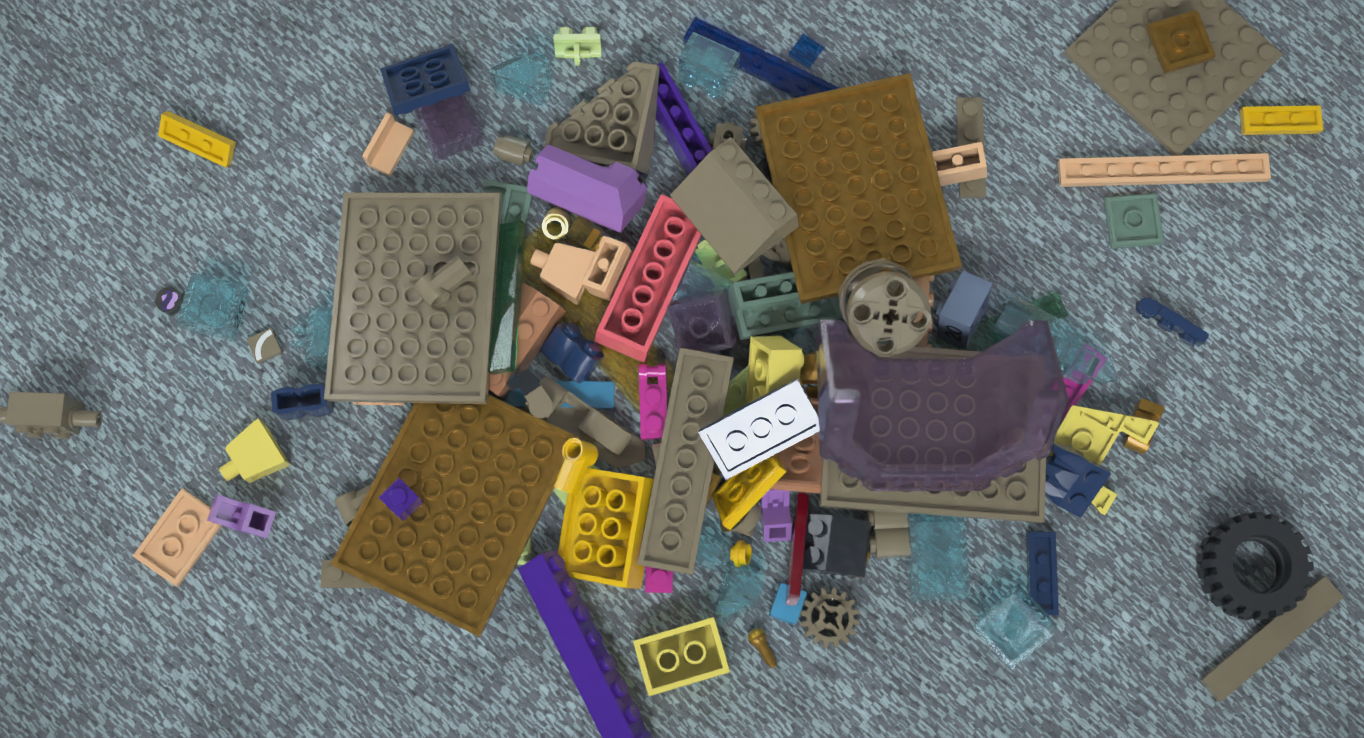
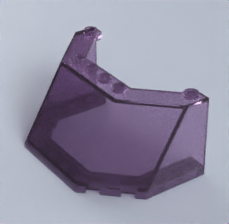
[816,319,1068,491]

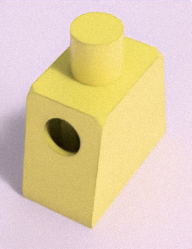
[219,419,291,483]

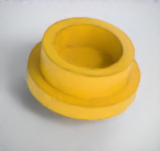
[730,540,752,568]

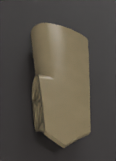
[522,376,646,469]

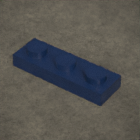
[1026,532,1059,616]

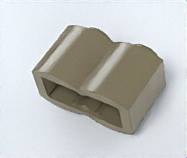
[866,510,910,559]

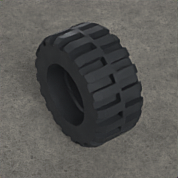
[1196,512,1314,620]

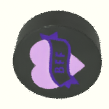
[155,287,184,315]

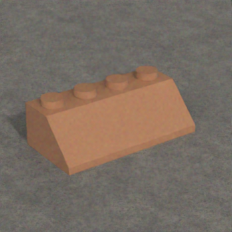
[489,282,566,399]

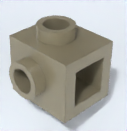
[709,122,747,152]

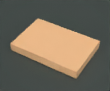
[133,488,222,587]

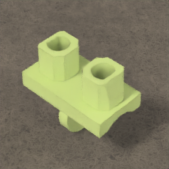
[554,27,601,66]

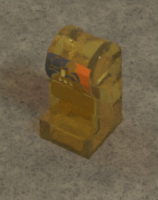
[566,215,613,252]

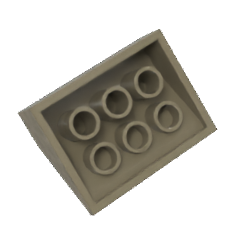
[670,137,799,275]

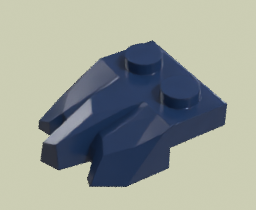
[1045,442,1111,518]

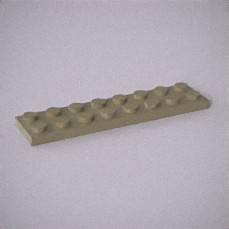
[638,348,734,575]

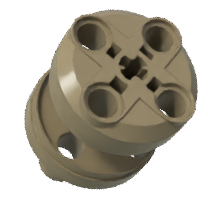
[838,258,932,357]

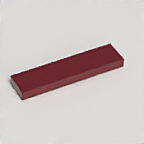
[785,492,809,606]

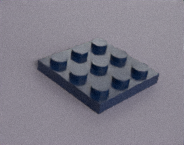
[380,44,471,116]

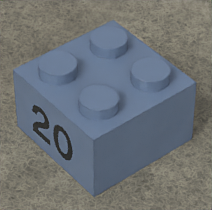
[935,271,993,350]

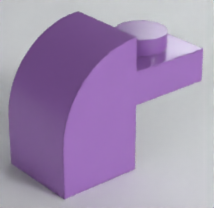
[760,489,792,542]
[207,495,276,538]

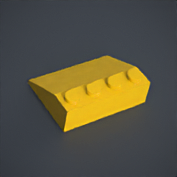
[558,468,654,589]

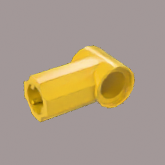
[554,438,598,496]

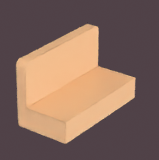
[362,112,415,176]

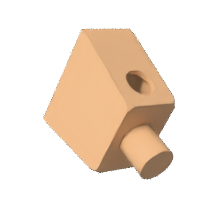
[531,243,596,305]

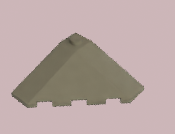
[544,62,659,174]

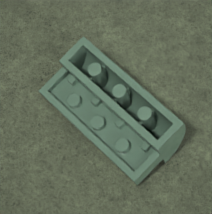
[729,272,843,340]

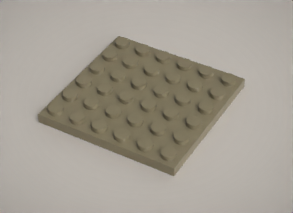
[1063,0,1283,156]

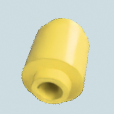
[542,208,570,239]

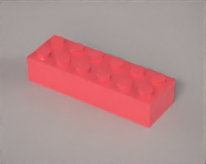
[595,194,702,363]

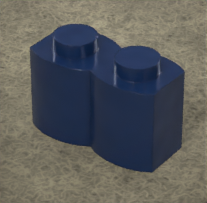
[541,321,605,384]
[271,384,334,420]

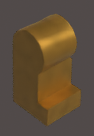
[1122,398,1165,455]

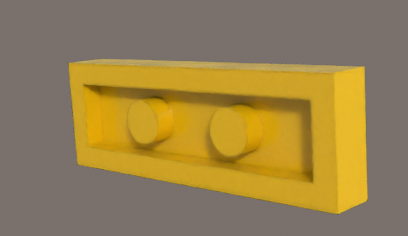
[1240,105,1323,135]
[158,110,236,168]

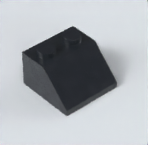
[803,514,871,577]

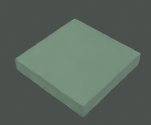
[1103,193,1164,249]

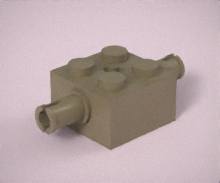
[0,392,102,440]

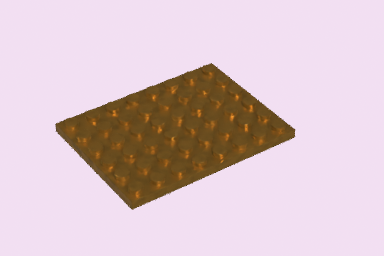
[755,73,962,304]
[330,395,579,637]

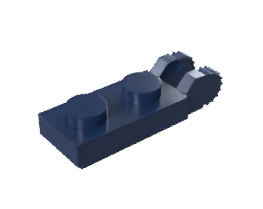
[1135,297,1209,347]

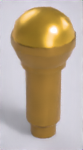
[748,628,778,669]

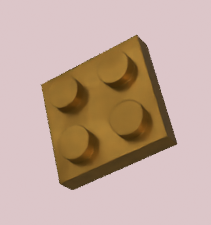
[1146,9,1216,74]

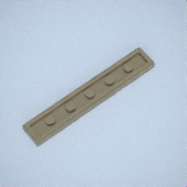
[1200,576,1344,702]

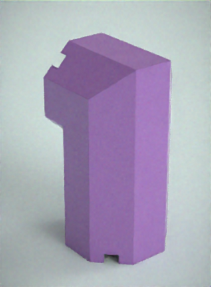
[527,144,647,233]

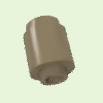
[493,134,534,166]

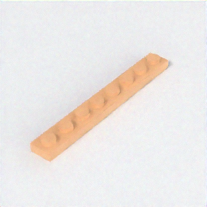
[1057,153,1271,187]

